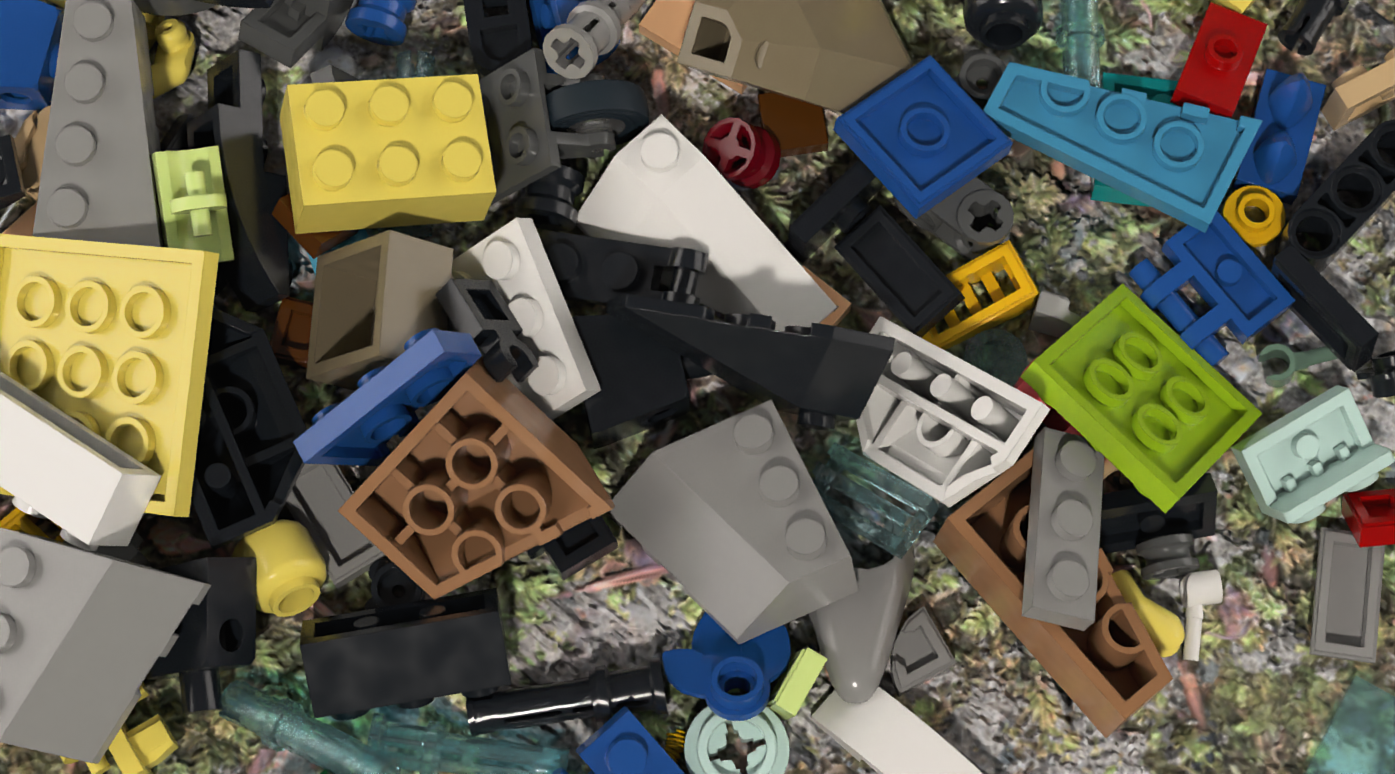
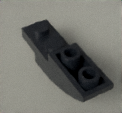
[186,49,293,313]

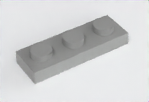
[1022,427,1105,631]

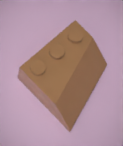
[338,356,615,600]

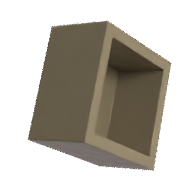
[306,230,454,391]

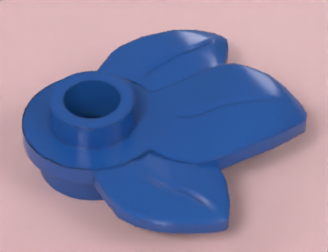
[662,612,791,721]

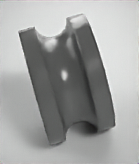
[1135,534,1200,580]

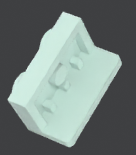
[1231,385,1395,524]

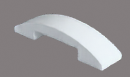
[810,686,983,774]

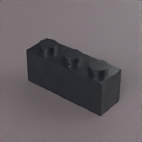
[300,588,512,720]

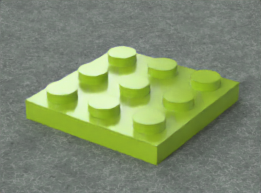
[1020,283,1263,514]

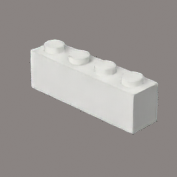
[0,371,161,551]

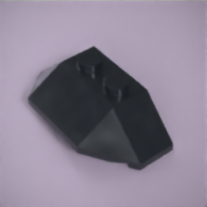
[191,308,307,550]

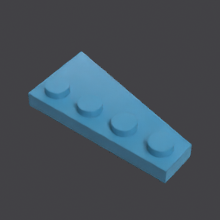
[983,62,1263,233]

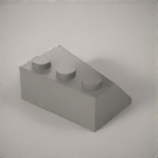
[0,527,211,764]

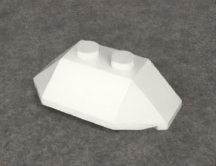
[856,316,1050,508]

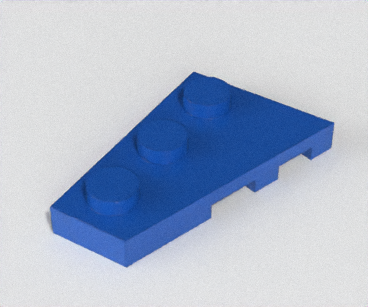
[293,328,482,466]

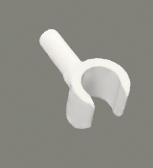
[1179,569,1223,661]

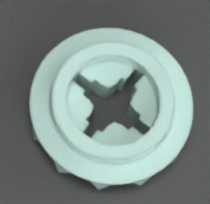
[684,706,790,774]

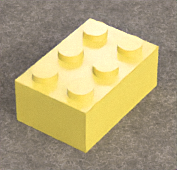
[280,74,497,234]

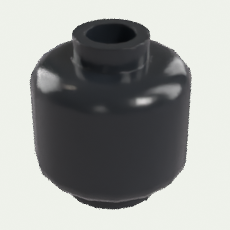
[963,0,1044,50]

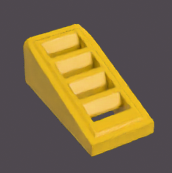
[922,240,1040,350]

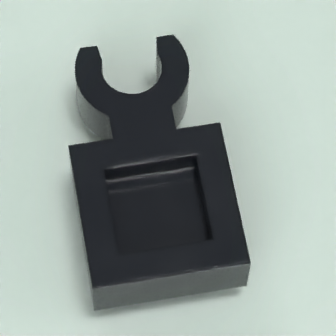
[435,278,538,382]

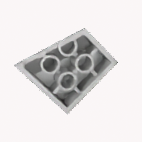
[606,400,859,644]

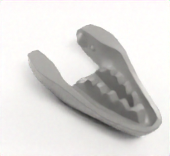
[809,509,915,704]

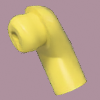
[1111,570,1185,658]

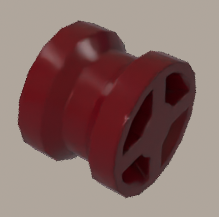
[702,117,781,189]

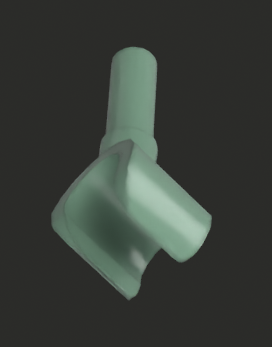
[1258,343,1338,388]

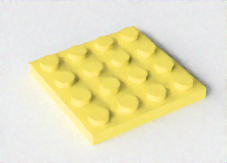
[0,234,219,517]

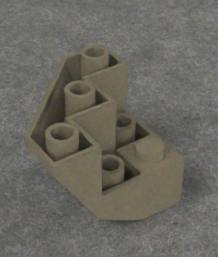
[677,0,914,115]

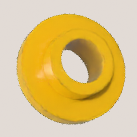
[1221,185,1286,247]

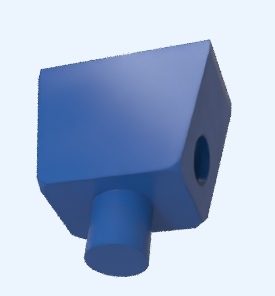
[0,0,64,110]

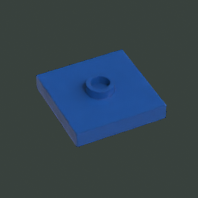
[833,55,1013,219]

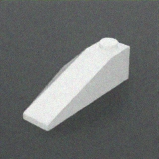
[576,114,837,331]

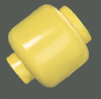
[231,519,327,617]

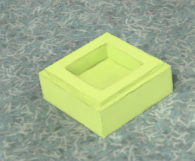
[767,647,827,721]

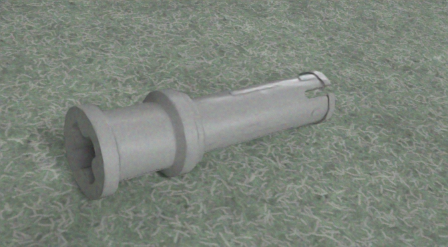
[543,0,647,80]

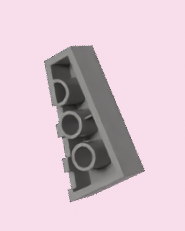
[32,0,164,247]

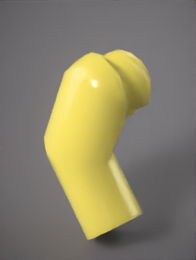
[151,18,197,99]

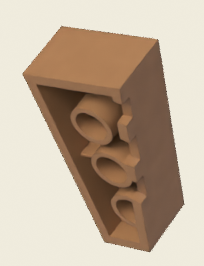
[933,448,1173,738]

